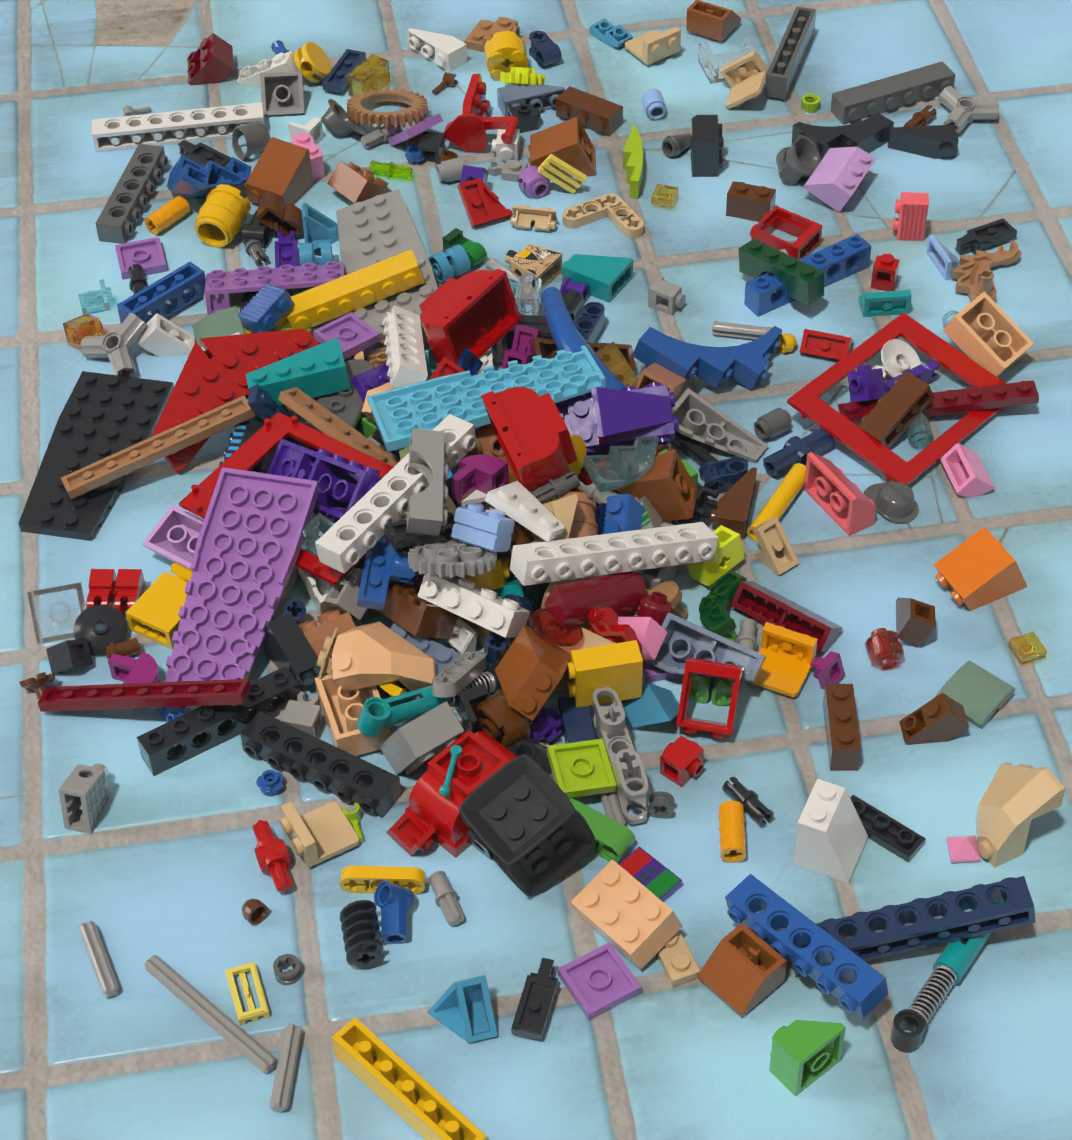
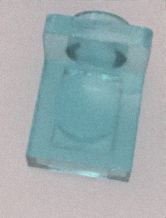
[78,279,113,316]

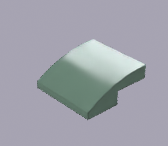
[192,306,245,347]
[935,660,1015,729]

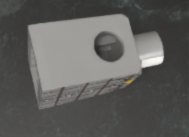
[58,763,109,834]

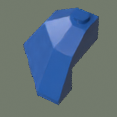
[167,155,252,199]

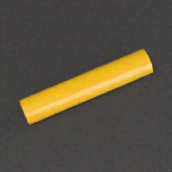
[747,463,806,542]

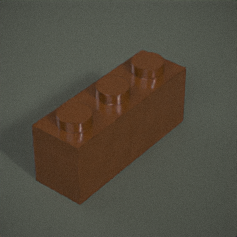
[556,86,623,137]
[858,371,935,449]
[823,684,861,771]

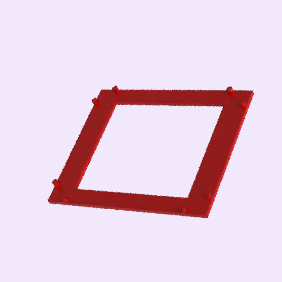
[787,312,1006,485]
[179,412,394,586]

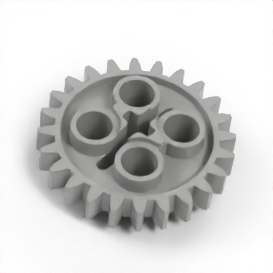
[408,540,497,578]

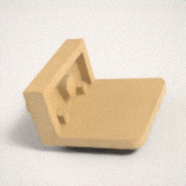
[625,27,681,65]
[720,50,769,109]
[279,801,359,868]

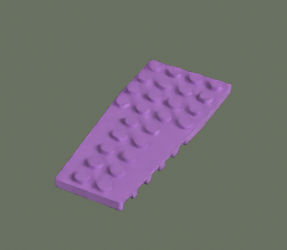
[161,467,321,682]

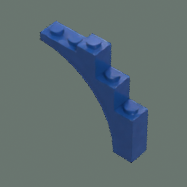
[632,326,783,390]

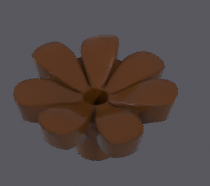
[19,672,55,699]

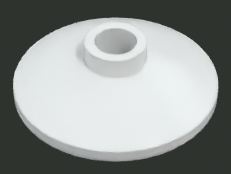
[881,339,921,378]

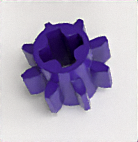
[530,706,563,742]

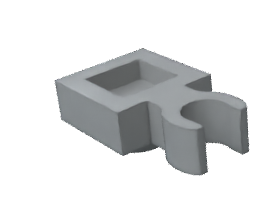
[488,160,528,182]

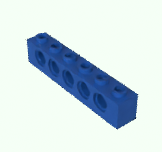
[744,234,871,317]
[725,874,889,1019]

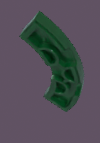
[699,570,747,637]

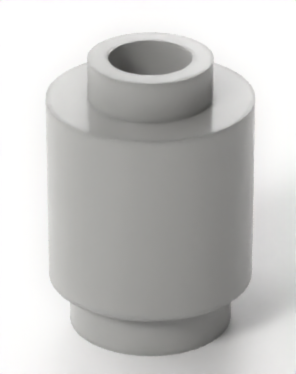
[436,157,469,183]

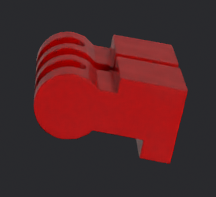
[86,569,146,616]

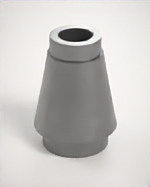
[662,133,692,157]

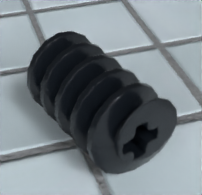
[339,900,385,970]

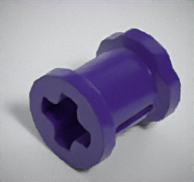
[560,277,590,303]

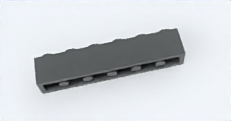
[765,6,816,99]
[831,61,956,125]

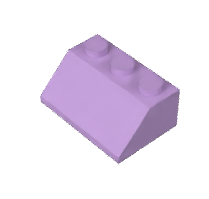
[803,147,876,213]
[142,504,204,571]

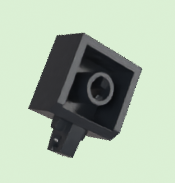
[690,115,724,177]

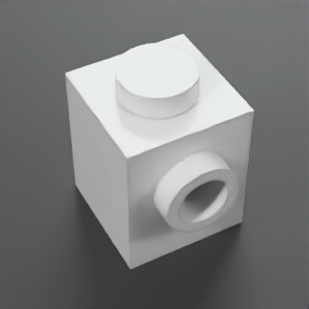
[492,129,520,162]

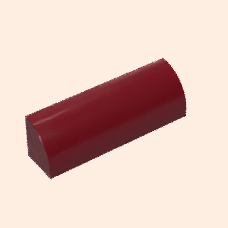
[544,571,647,628]
[731,581,843,652]

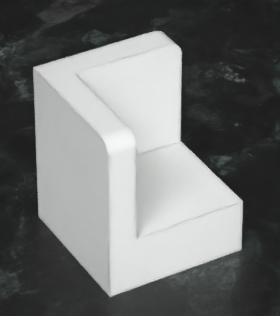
[288,117,323,145]

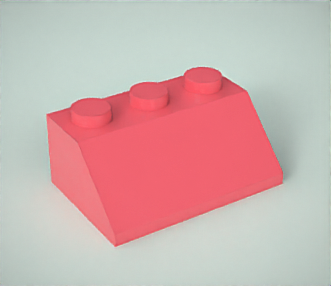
[804,452,876,536]

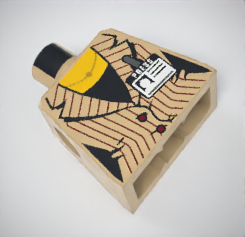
[505,244,562,294]

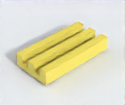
[538,154,587,194]
[225,962,270,1026]

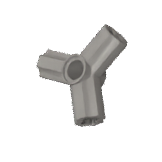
[939,86,999,133]
[80,312,147,377]

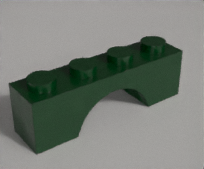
[739,238,824,306]

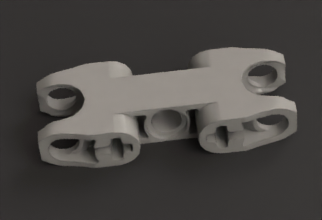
[593,686,648,825]

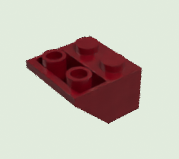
[187,33,233,85]

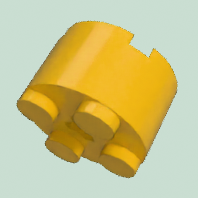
[484,31,528,80]

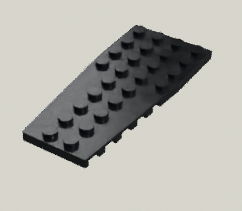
[18,371,174,541]

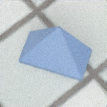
[926,234,960,281]

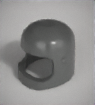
[232,122,271,160]

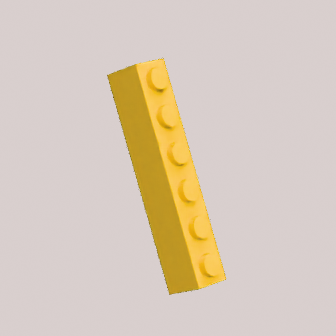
[286,249,425,329]
[332,1017,487,1140]

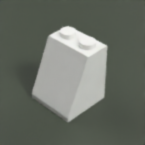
[793,779,868,884]

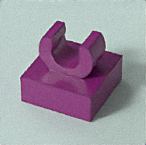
[810,651,845,689]

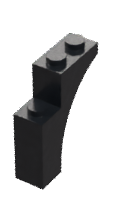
[792,113,894,160]

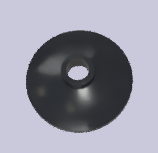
[73,605,128,656]

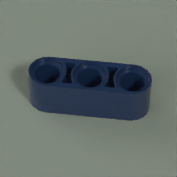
[574,302,605,343]
[558,696,596,744]

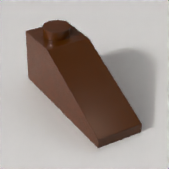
[710,467,757,540]

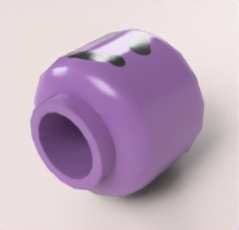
[518,166,550,198]

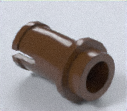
[104,638,141,660]

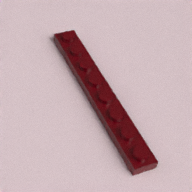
[838,380,1039,425]
[38,679,252,712]

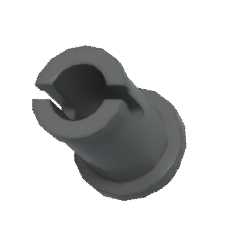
[245,239,269,267]

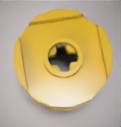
[195,184,251,248]

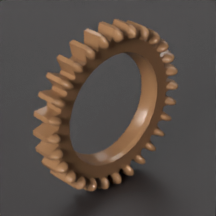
[347,88,428,129]

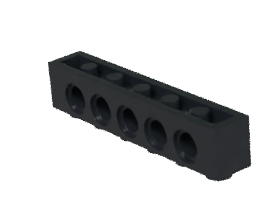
[137,666,300,776]
[240,711,401,818]

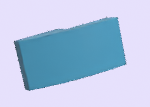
[589,18,633,48]

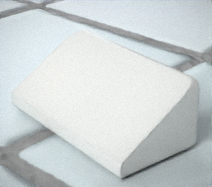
[445,616,477,654]

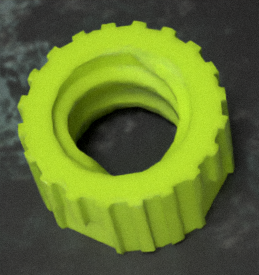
[801,93,821,113]

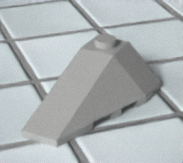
[671,388,768,463]

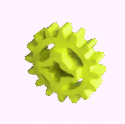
[500,67,545,85]

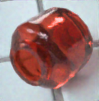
[865,628,904,670]

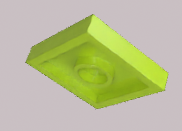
[546,739,617,798]

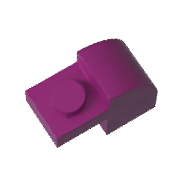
[502,324,541,369]
[450,455,509,502]
[108,652,161,684]

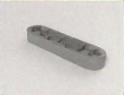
[432,651,487,698]

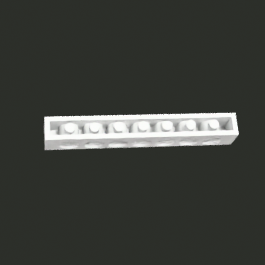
[92,102,265,152]
[315,414,477,574]
[510,522,718,586]

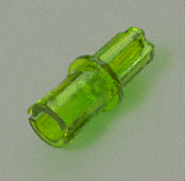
[369,160,413,180]

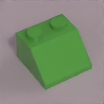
[769,1020,846,1097]

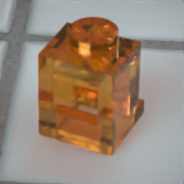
[63,314,103,349]

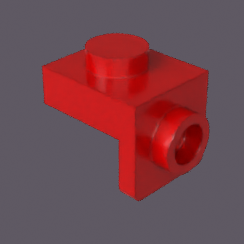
[386,810,437,857]

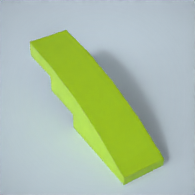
[623,126,643,199]

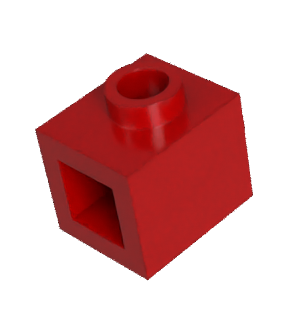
[660,735,704,787]

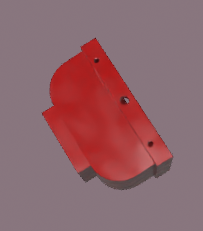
[419,269,522,371]
[481,387,578,492]
[405,730,518,858]

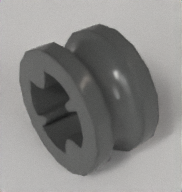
[648,791,675,819]
[273,954,302,985]

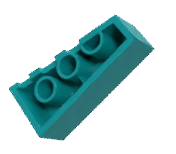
[245,337,351,406]

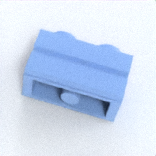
[451,503,515,552]

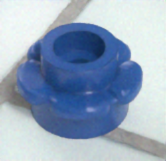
[405,144,426,164]
[256,770,284,796]

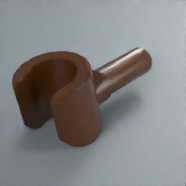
[432,72,458,95]

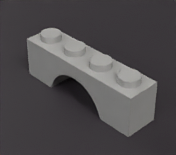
[406,428,449,536]

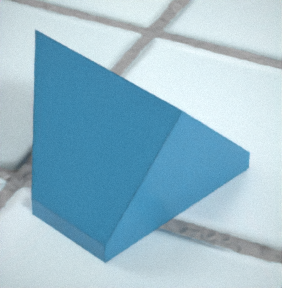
[302,202,339,246]
[623,682,679,731]
[427,975,498,1043]

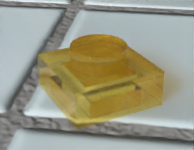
[651,184,679,208]
[1008,631,1047,665]

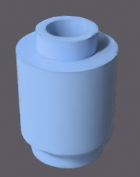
[642,89,667,120]

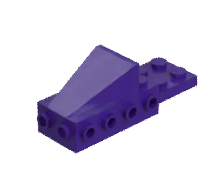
[555,382,679,456]
[267,439,382,522]

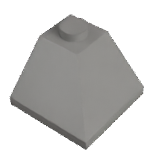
[260,71,305,116]

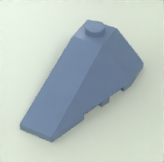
[644,612,766,682]

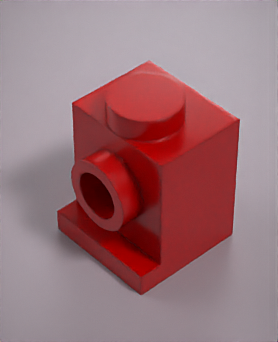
[871,254,900,291]

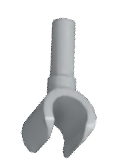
[123,105,151,116]

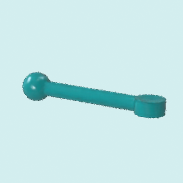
[439,745,462,796]

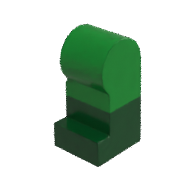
[442,228,487,268]

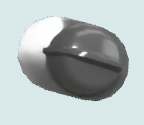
[321,99,368,137]
[864,482,919,524]

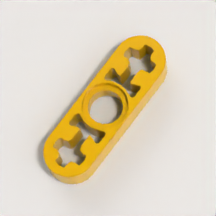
[340,865,426,895]

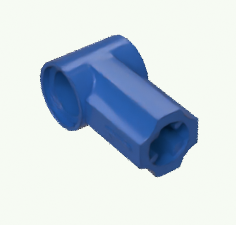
[374,881,414,945]

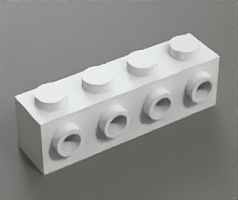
[418,573,530,638]

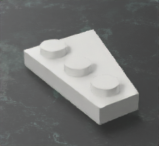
[485,481,566,542]

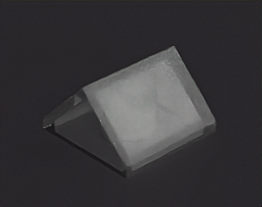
[27,582,87,644]

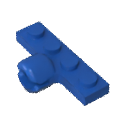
[357,535,418,610]

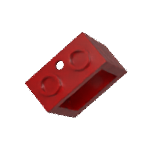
[750,206,822,260]
[676,657,744,738]

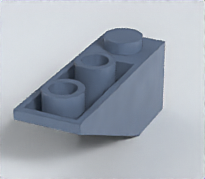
[497,84,565,116]

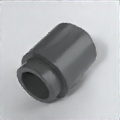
[754,408,792,440]

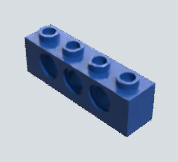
[117,262,206,324]

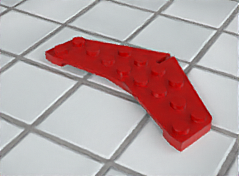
[152,329,319,474]

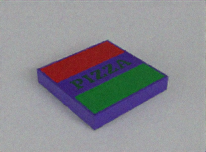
[618,846,682,902]

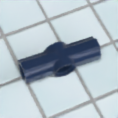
[763,429,835,477]

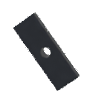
[850,795,926,863]

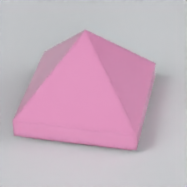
[946,835,981,863]

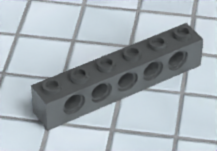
[95,144,168,244]

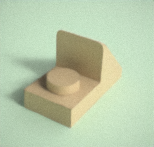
[752,517,799,575]

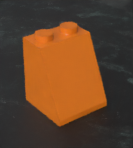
[934,527,1027,611]

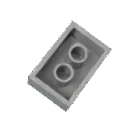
[379,701,464,775]

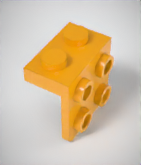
[747,622,818,697]

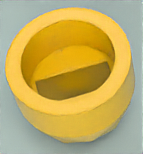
[778,333,797,353]

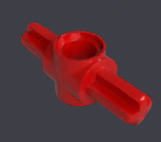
[252,820,293,893]

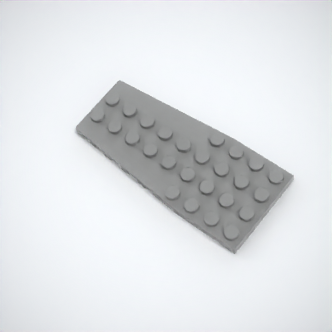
[336,189,438,340]

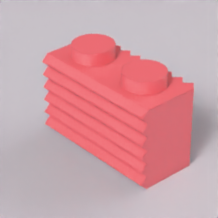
[893,192,929,242]

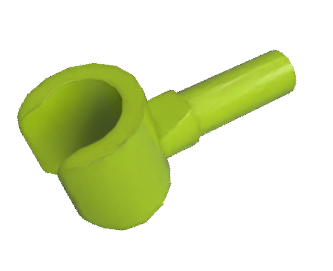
[343,803,364,843]

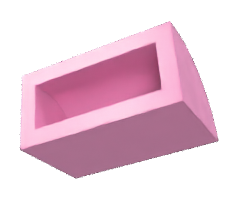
[940,443,995,497]
[618,617,667,660]

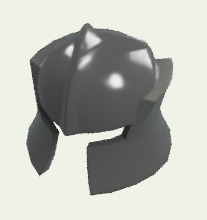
[776,135,821,185]

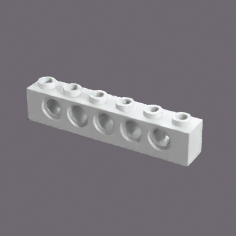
[382,305,428,388]

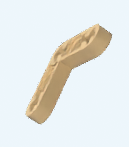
[562,193,644,239]

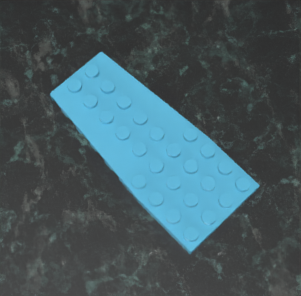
[366,345,606,452]

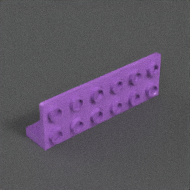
[204,261,344,315]

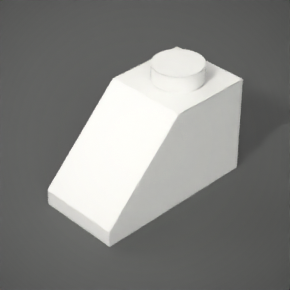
[139,313,195,357]

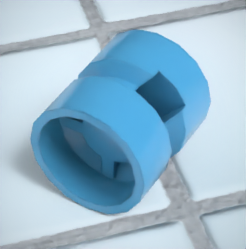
[299,241,333,267]
[428,244,471,284]

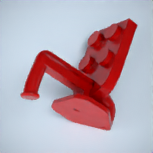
[444,74,518,152]

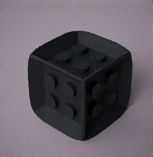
[459,754,595,897]

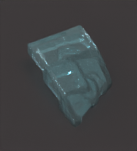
[583,436,659,492]

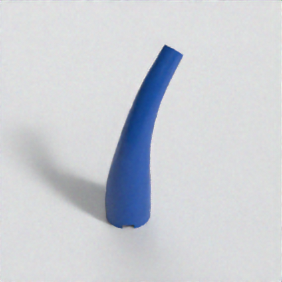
[540,287,626,396]

